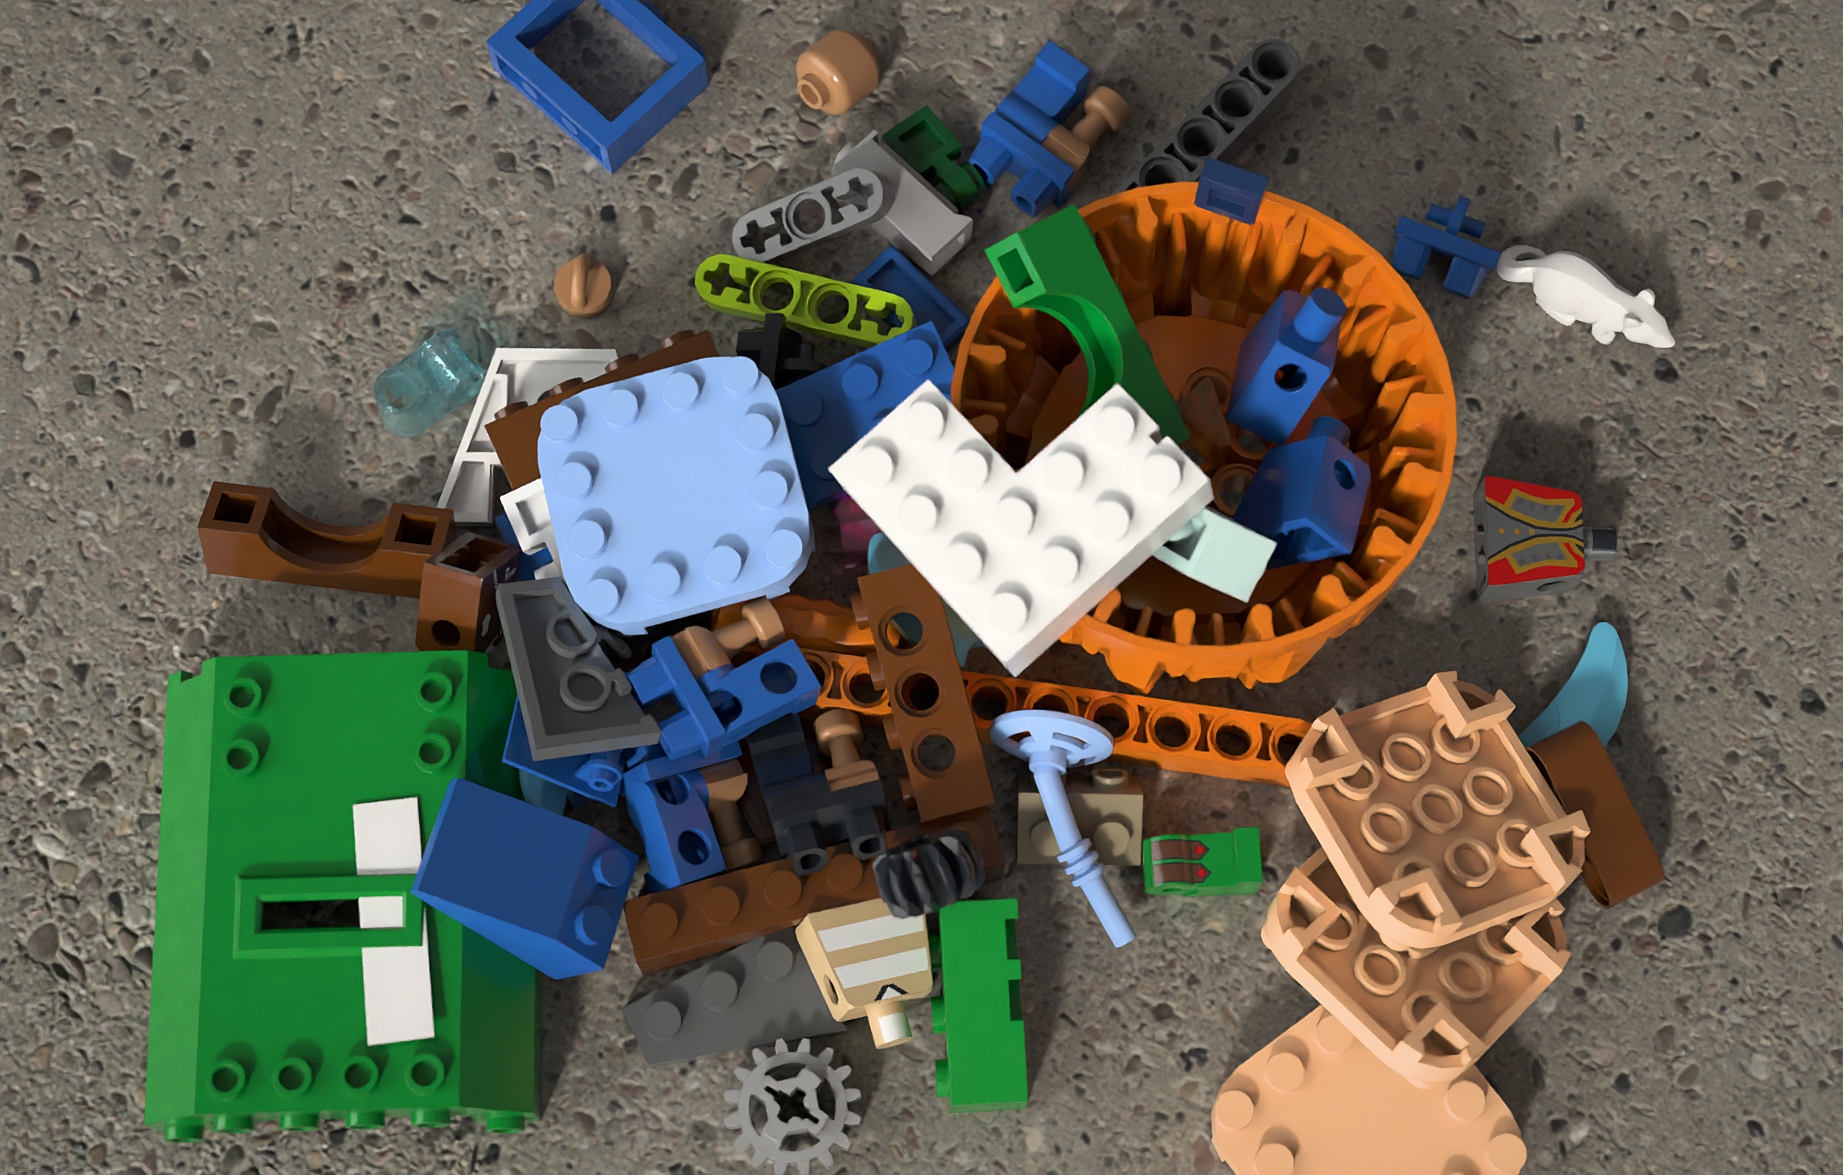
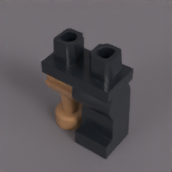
[746,709,891,876]

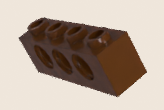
[850,563,996,822]

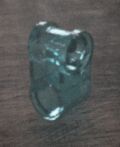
[374,329,488,437]

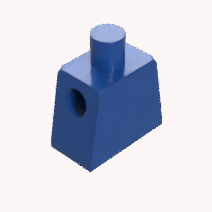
[1226,288,1346,446]
[1232,416,1371,570]

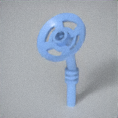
[989,710,1137,948]

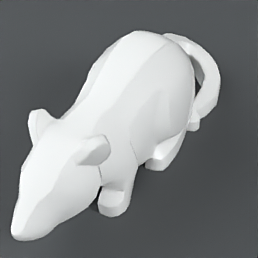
[1496,245,1675,348]

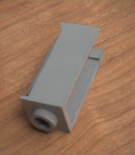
[833,130,973,281]

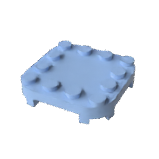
[538,356,815,636]

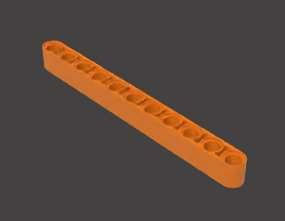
[670,633,1313,787]

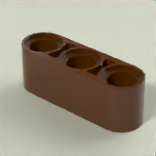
[1526,720,1664,910]

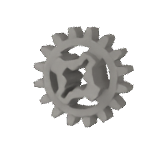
[724,1038,862,1175]

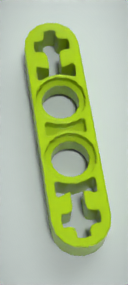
[695,254,917,348]

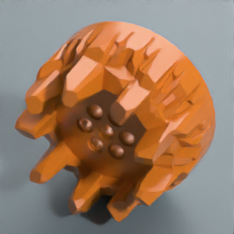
[951,182,1457,695]

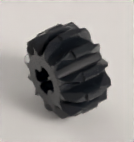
[872,826,986,919]

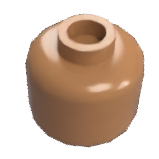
[796,29,880,116]

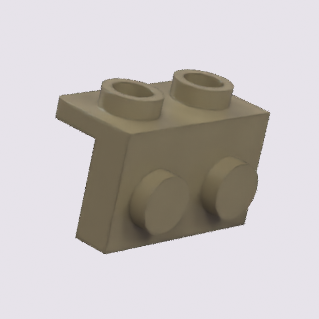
[1016,768,1143,866]

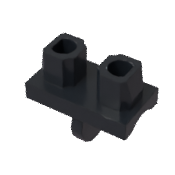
[736,313,827,391]

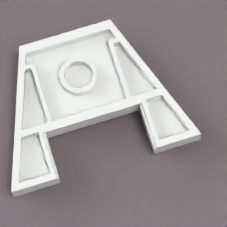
[437,348,618,527]

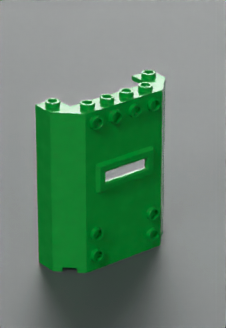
[144,650,543,1143]

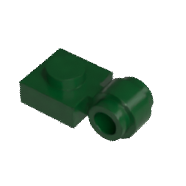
[881,105,985,215]

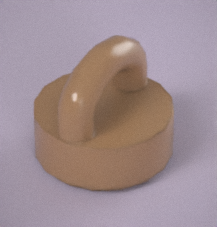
[554,253,613,318]

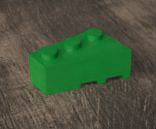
[927,898,1028,1114]

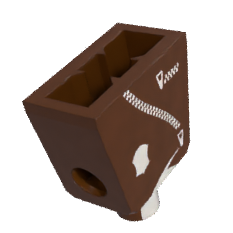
[415,532,523,654]

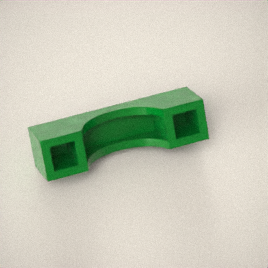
[985,204,1191,445]

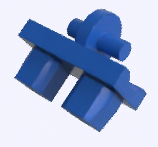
[1392,195,1501,299]

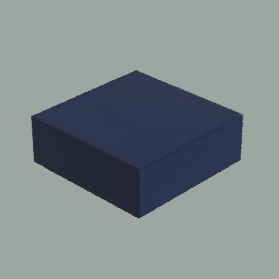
[1194,157,1269,225]

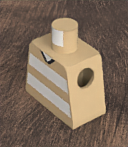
[795,898,933,1049]

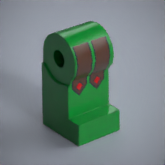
[1141,826,1263,897]

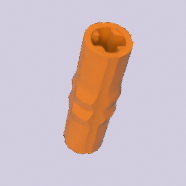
[711,593,900,657]

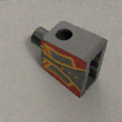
[1473,476,1617,603]

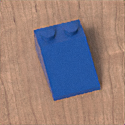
[410,777,639,980]

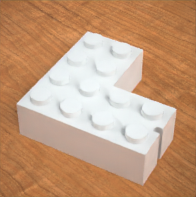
[829,380,1214,677]

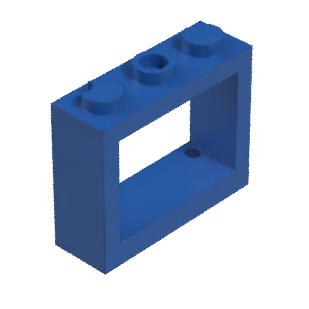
[486,0,709,174]

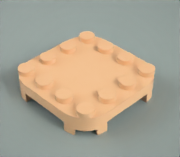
[1285,671,1591,951]
[1261,847,1572,1089]
[1211,1004,1527,1175]

